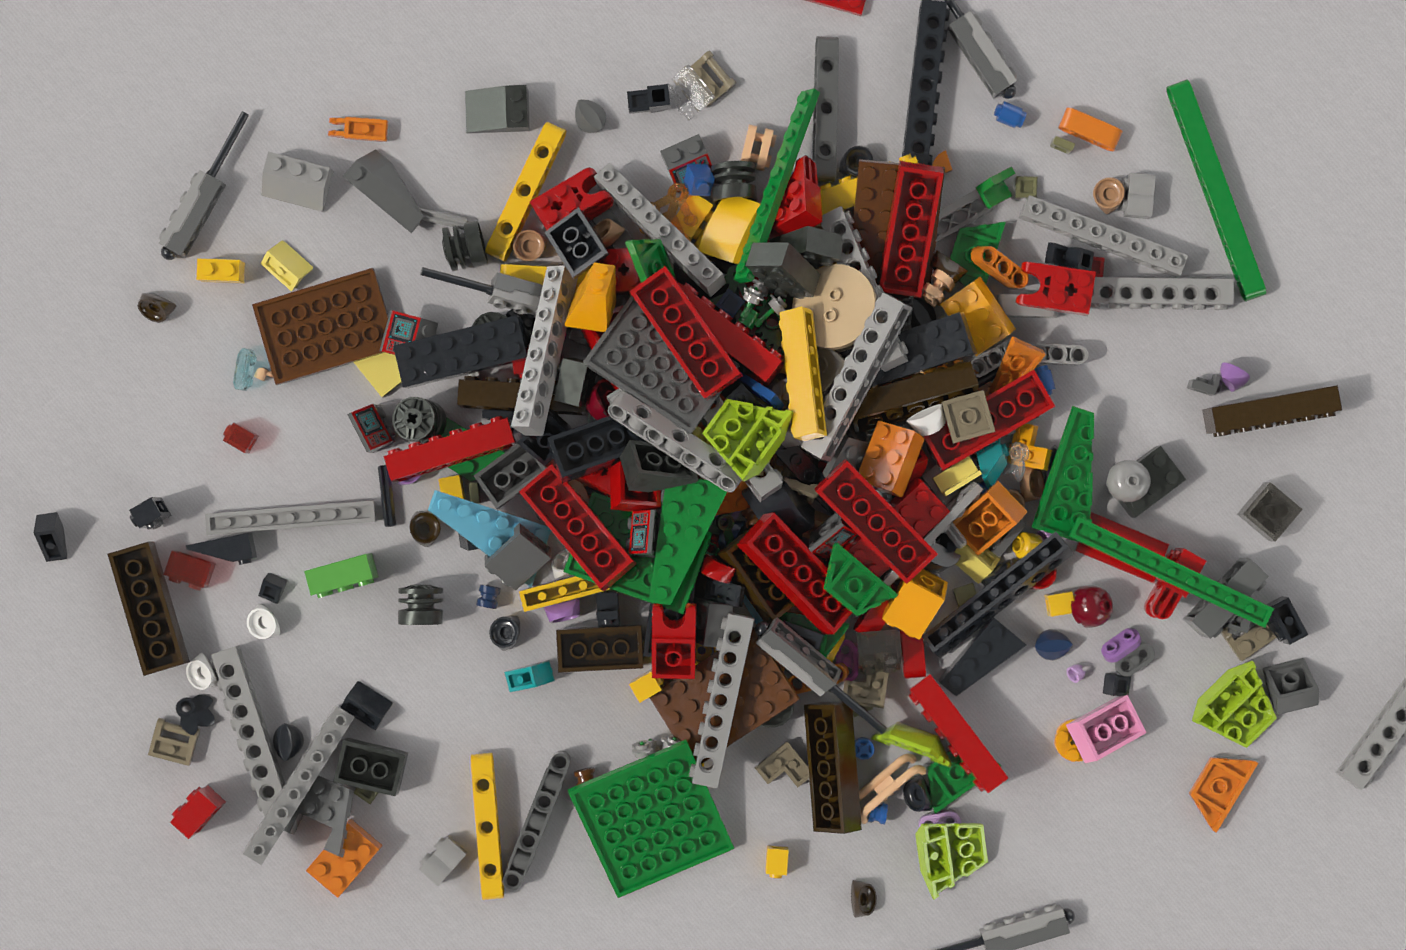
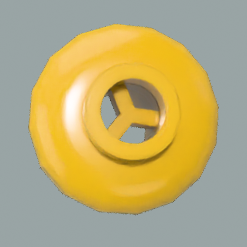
[1012,532,1043,559]

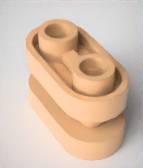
[740,124,777,171]
[922,268,955,307]

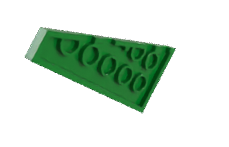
[1032,406,1094,544]
[649,478,727,605]

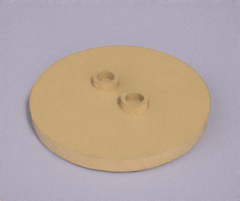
[792,264,877,350]

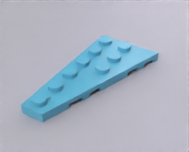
[428,490,551,588]

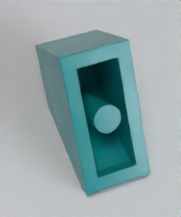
[976,438,1009,489]
[504,661,555,692]

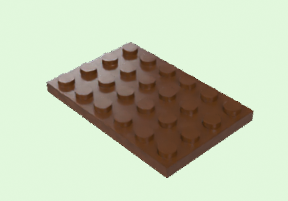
[849,159,945,286]
[252,268,388,385]
[649,627,800,764]

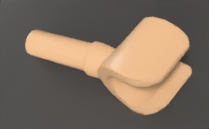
[254,367,273,381]

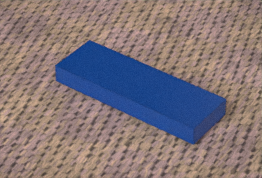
[737,370,785,411]

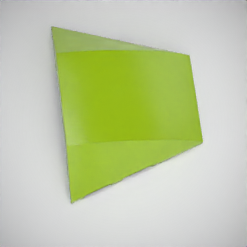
[702,399,793,482]
[1192,661,1277,748]
[871,722,952,768]
[915,823,988,900]

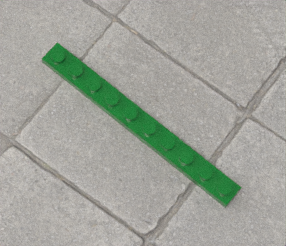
[734,88,820,283]
[1068,517,1274,628]

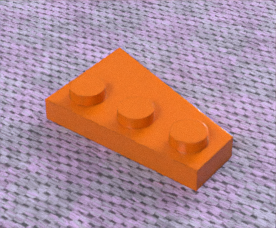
[989,336,1046,394]

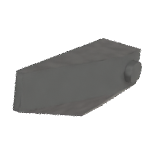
[343,149,425,234]

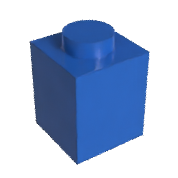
[683,164,715,196]

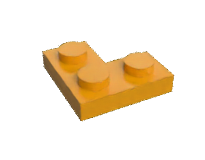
[1008,424,1052,471]

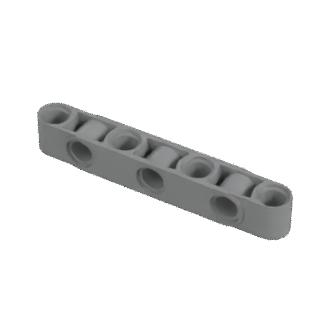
[608,392,742,492]

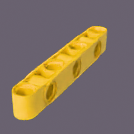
[485,122,567,262]
[471,753,504,900]

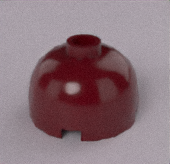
[585,378,615,420]
[1071,585,1113,628]

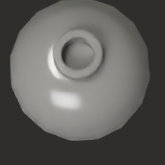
[1106,460,1151,502]

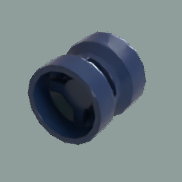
[476,584,501,609]

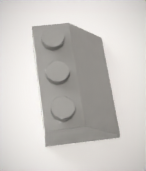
[261,152,334,212]

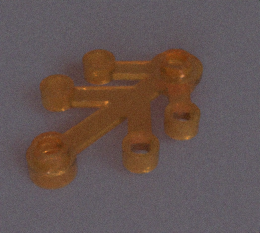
[639,183,698,242]

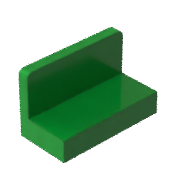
[975,166,1016,209]

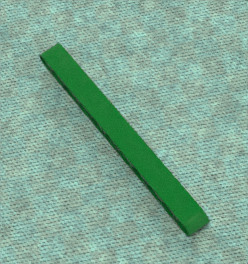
[1166,79,1266,302]

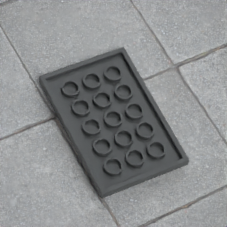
[583,295,740,434]

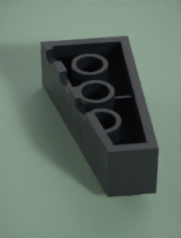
[938,617,1026,696]

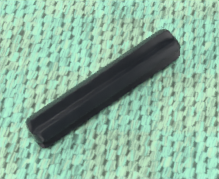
[378,465,396,527]

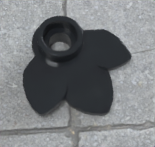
[176,694,215,736]

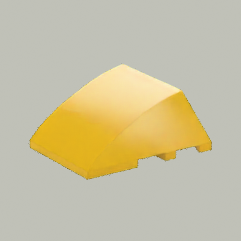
[693,197,761,264]

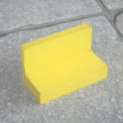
[260,240,313,292]
[932,456,982,496]
[955,544,1000,584]

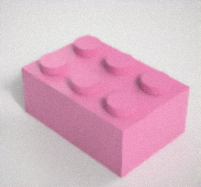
[1066,695,1146,763]

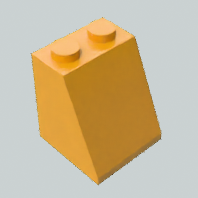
[565,263,616,332]
[882,569,948,640]

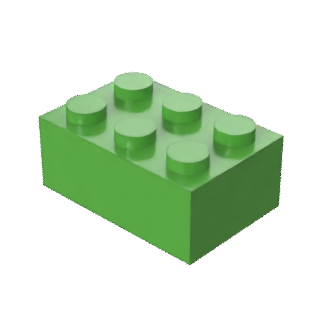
[304,553,379,598]

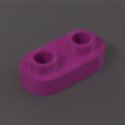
[835,639,859,681]

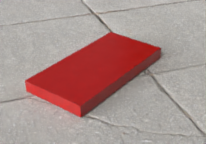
[1074,512,1170,583]

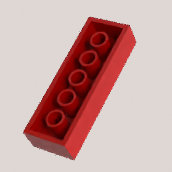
[878,161,944,297]
[629,266,743,401]
[678,283,784,385]
[922,369,1055,471]
[383,416,517,483]
[814,459,938,584]
[519,464,637,592]
[823,477,950,578]
[737,512,852,635]
[908,674,1009,793]

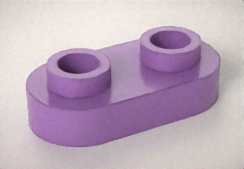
[1101,628,1141,663]

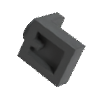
[1187,374,1222,396]
[1223,616,1250,636]

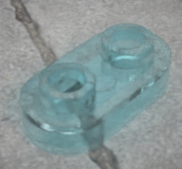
[233,348,257,391]

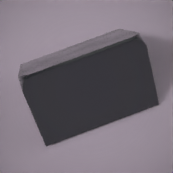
[258,573,287,604]
[1103,673,1131,697]

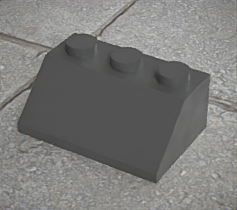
[474,444,547,510]

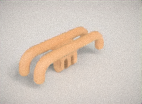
[859,753,926,824]

